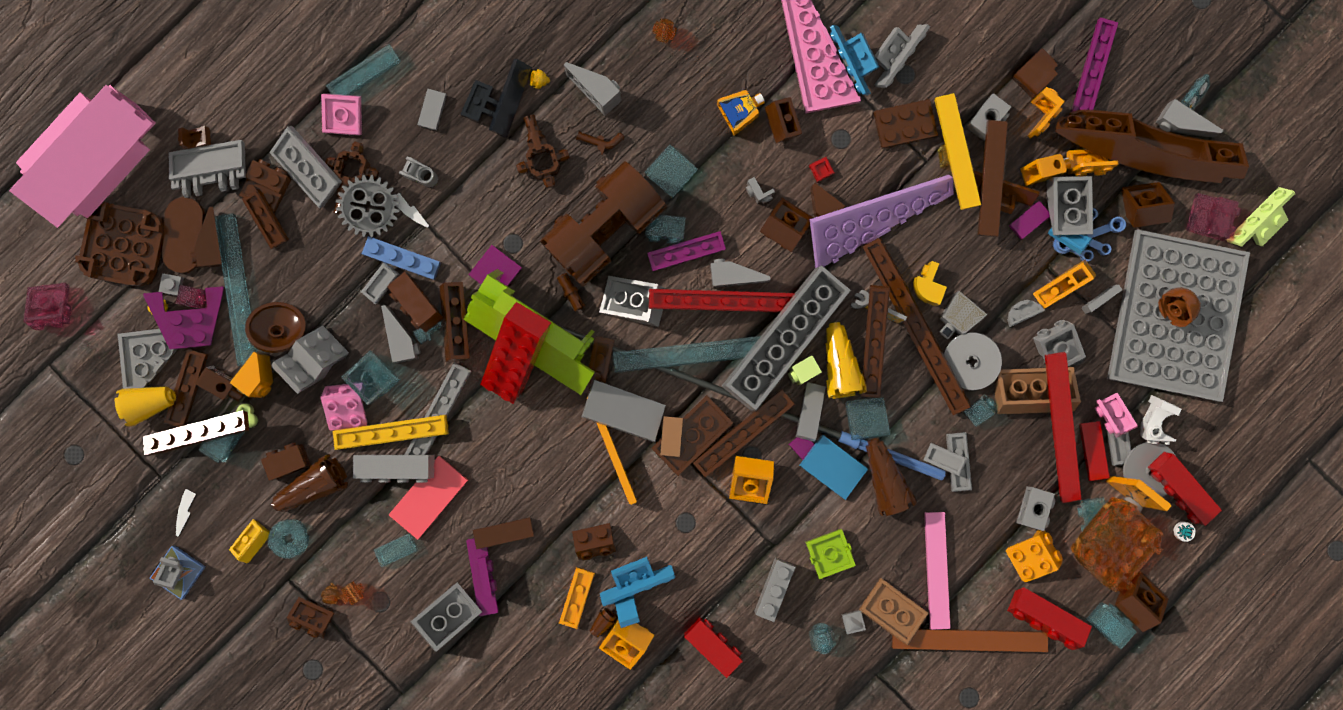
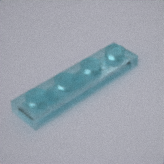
[326,44,401,95]

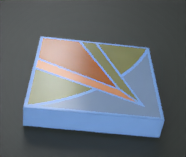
[150,545,206,600]

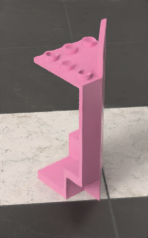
[9,85,156,228]

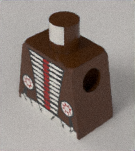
[195,366,244,402]

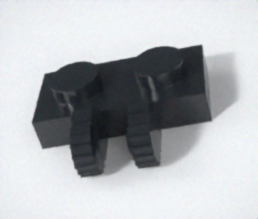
[461,80,499,123]

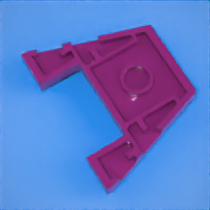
[143,286,224,350]

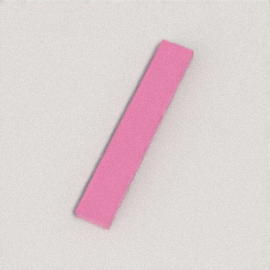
[924,512,950,629]

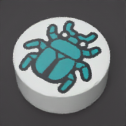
[1173,522,1195,542]

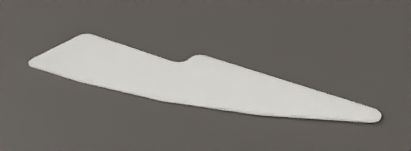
[393,193,429,227]
[176,489,196,536]

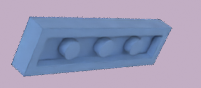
[362,236,441,280]

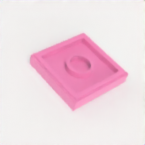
[321,94,362,135]

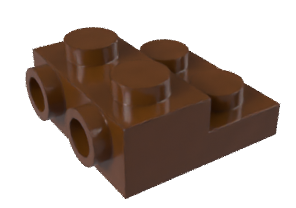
[239,159,292,212]

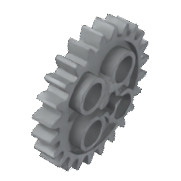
[336,174,399,237]

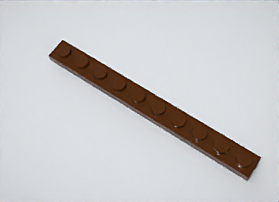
[863,237,971,415]

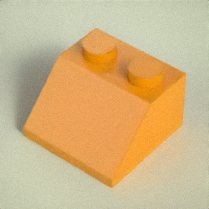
[230,352,273,398]
[729,456,774,504]
[599,619,654,670]

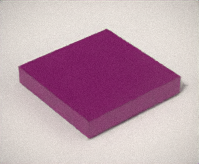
[468,245,522,287]

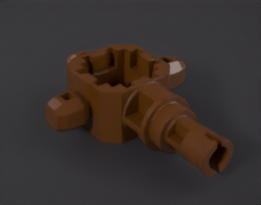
[516,115,570,189]
[325,142,379,215]

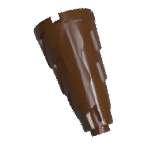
[866,438,917,516]
[272,454,348,512]

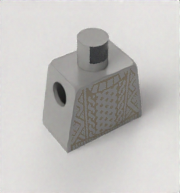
[939,291,987,339]

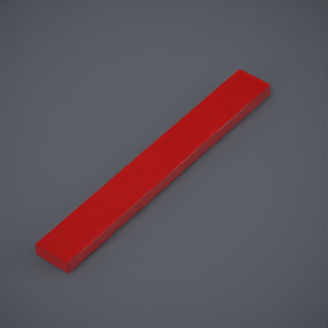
[649,289,795,312]
[1045,352,1081,503]

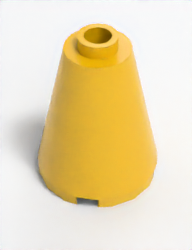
[115,387,176,427]

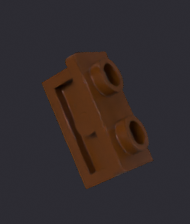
[572,523,616,560]

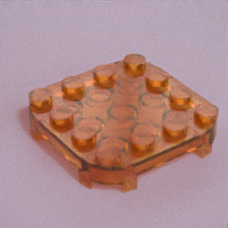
[1071,497,1163,592]

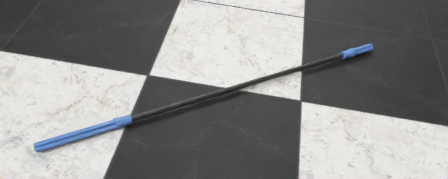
[556,324,946,480]

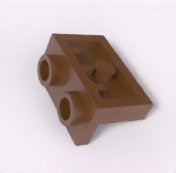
[287,597,334,638]

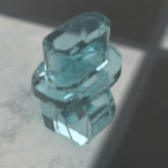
[413,321,442,344]

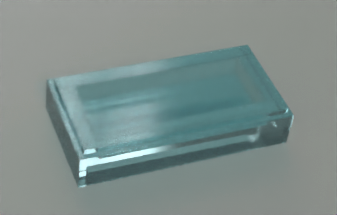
[374,533,418,567]

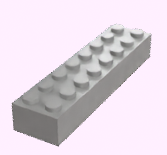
[722,265,851,411]

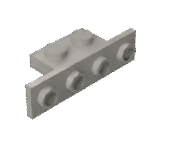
[874,24,930,88]

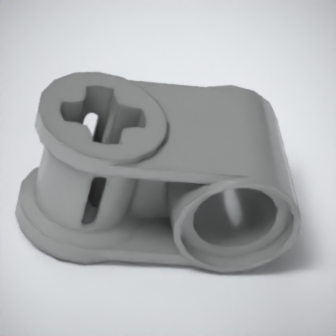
[399,156,438,187]

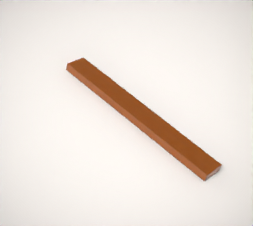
[892,629,1048,652]

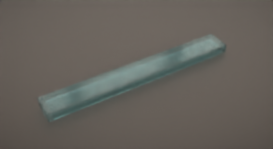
[215,213,257,367]
[612,336,761,373]

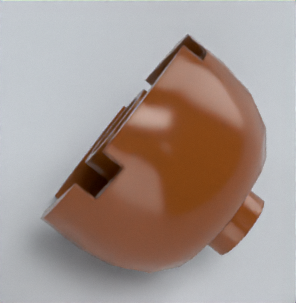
[1158,287,1201,327]

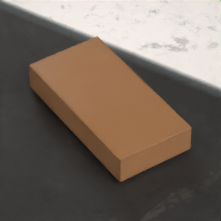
[660,416,683,457]

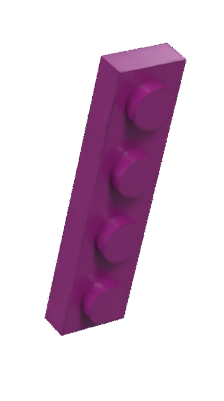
[647,231,726,272]

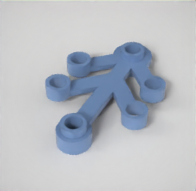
[1053,208,1126,262]

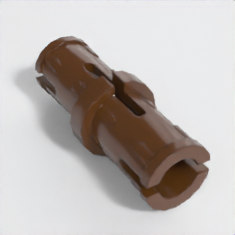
[557,273,585,312]

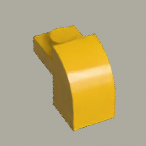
[913,261,947,306]

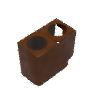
[1012,48,1058,99]

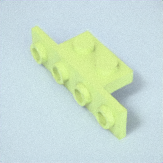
[1226,187,1295,246]

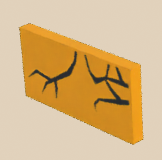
[1106,476,1171,511]

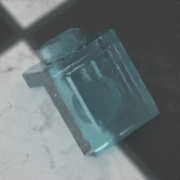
[964,394,996,426]

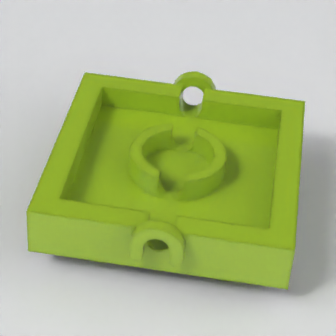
[805,529,856,579]

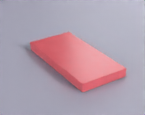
[389,455,468,540]

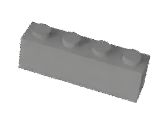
[353,455,435,483]

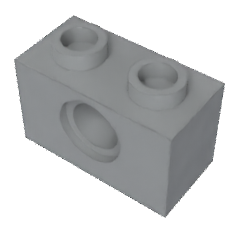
[966,93,1011,141]
[1016,486,1055,531]

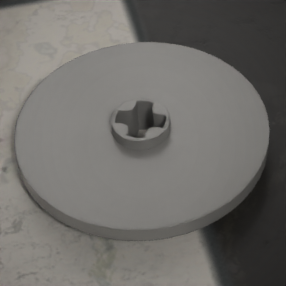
[944,332,1002,390]
[1123,442,1176,497]

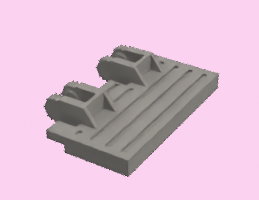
[169,140,246,198]

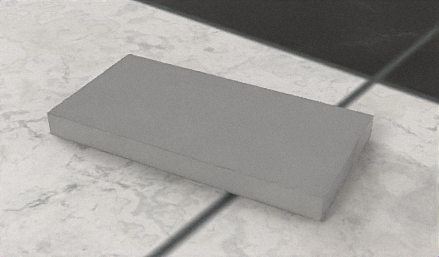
[269,126,342,208]
[582,380,666,442]

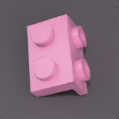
[1095,393,1138,438]

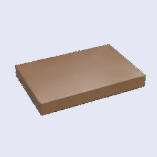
[859,578,929,645]

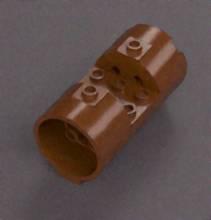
[540,161,667,287]

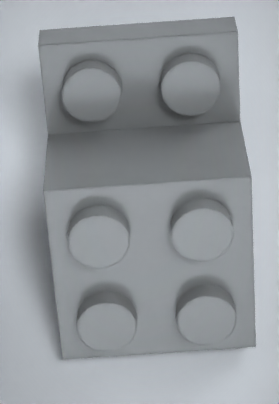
[271,326,349,394]

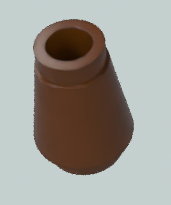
[589,608,617,638]

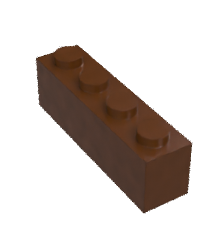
[439,282,469,362]

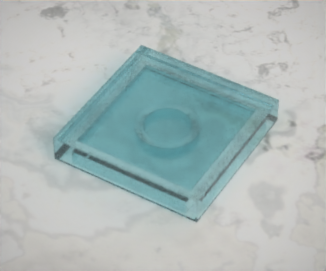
[645,144,698,198]
[845,397,890,440]

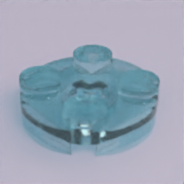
[268,519,309,558]

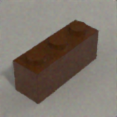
[387,272,444,332]

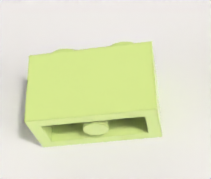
[787,356,822,385]

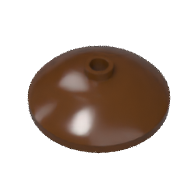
[245,302,306,353]

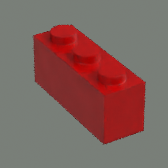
[684,618,743,678]

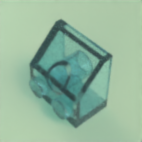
[342,350,400,405]

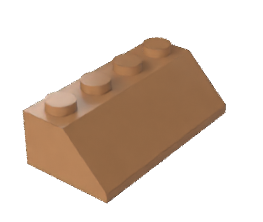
[995,367,1081,414]

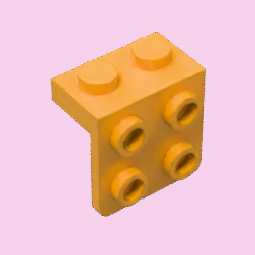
[1027,87,1065,138]
[1066,149,1119,177]
[1006,530,1063,582]

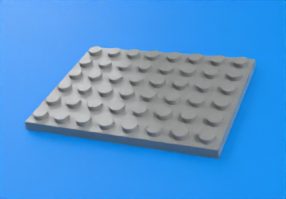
[1107,230,1250,402]

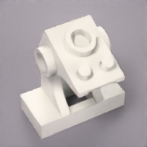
[1141,395,1182,445]

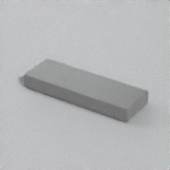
[796,382,826,442]
[946,432,972,492]

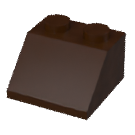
[1122,182,1175,228]
[760,198,813,252]
[1115,572,1169,632]

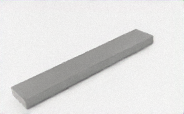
[404,362,472,455]

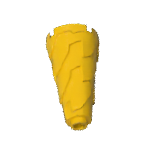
[826,322,867,399]

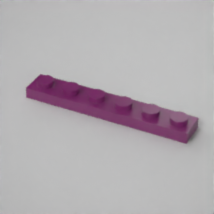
[1071,17,1118,112]

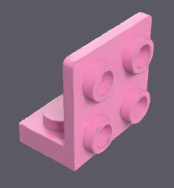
[321,382,368,430]

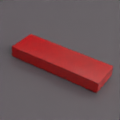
[1079,421,1110,481]

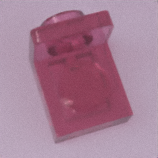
[176,285,206,309]

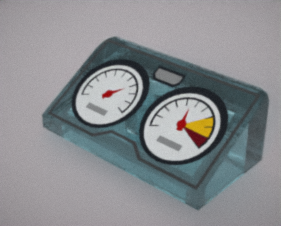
[1181,74,1210,110]

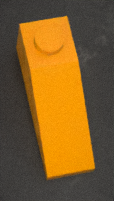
[1033,259,1096,309]

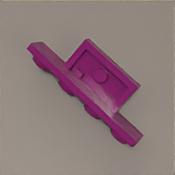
[466,538,498,616]

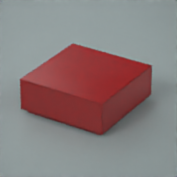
[809,157,835,183]

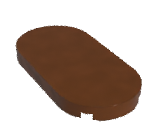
[162,197,205,273]

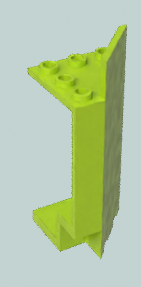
[464,269,595,395]

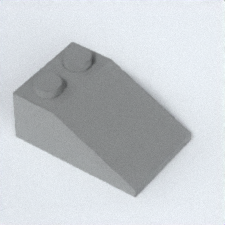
[564,62,621,116]
[1047,176,1093,235]
[599,276,665,327]
[410,582,482,652]

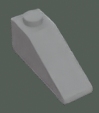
[1155,99,1223,138]
[710,259,770,288]
[381,305,421,363]

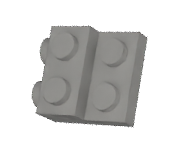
[1033,320,1086,366]

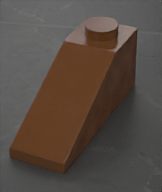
[191,207,222,268]

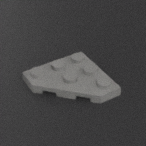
[118,329,177,389]

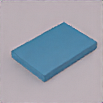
[799,435,868,500]

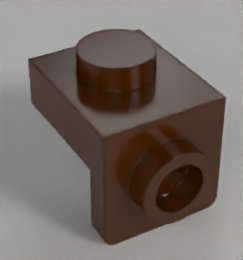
[178,126,211,149]

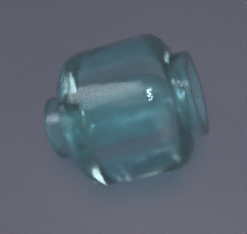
[809,623,836,654]

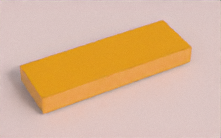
[559,567,595,629]

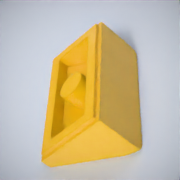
[229,519,271,563]

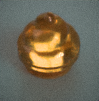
[321,583,341,604]

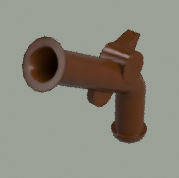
[576,130,625,156]

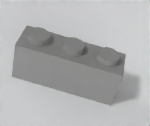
[754,557,795,622]

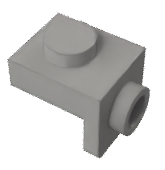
[746,177,775,204]
[153,557,184,590]

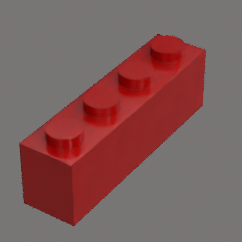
[1148,452,1222,526]
[1007,587,1092,650]

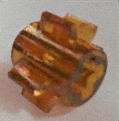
[652,18,677,42]
[339,581,365,606]

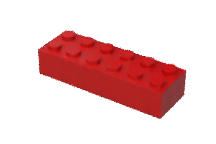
[480,302,551,404]

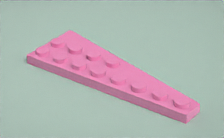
[781,0,861,114]

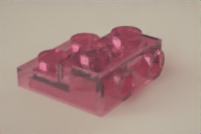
[1186,193,1241,241]
[24,283,71,331]

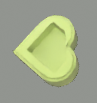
[236,403,258,428]

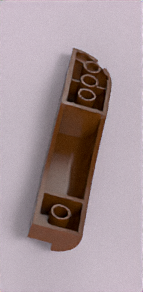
[1055,110,1249,183]

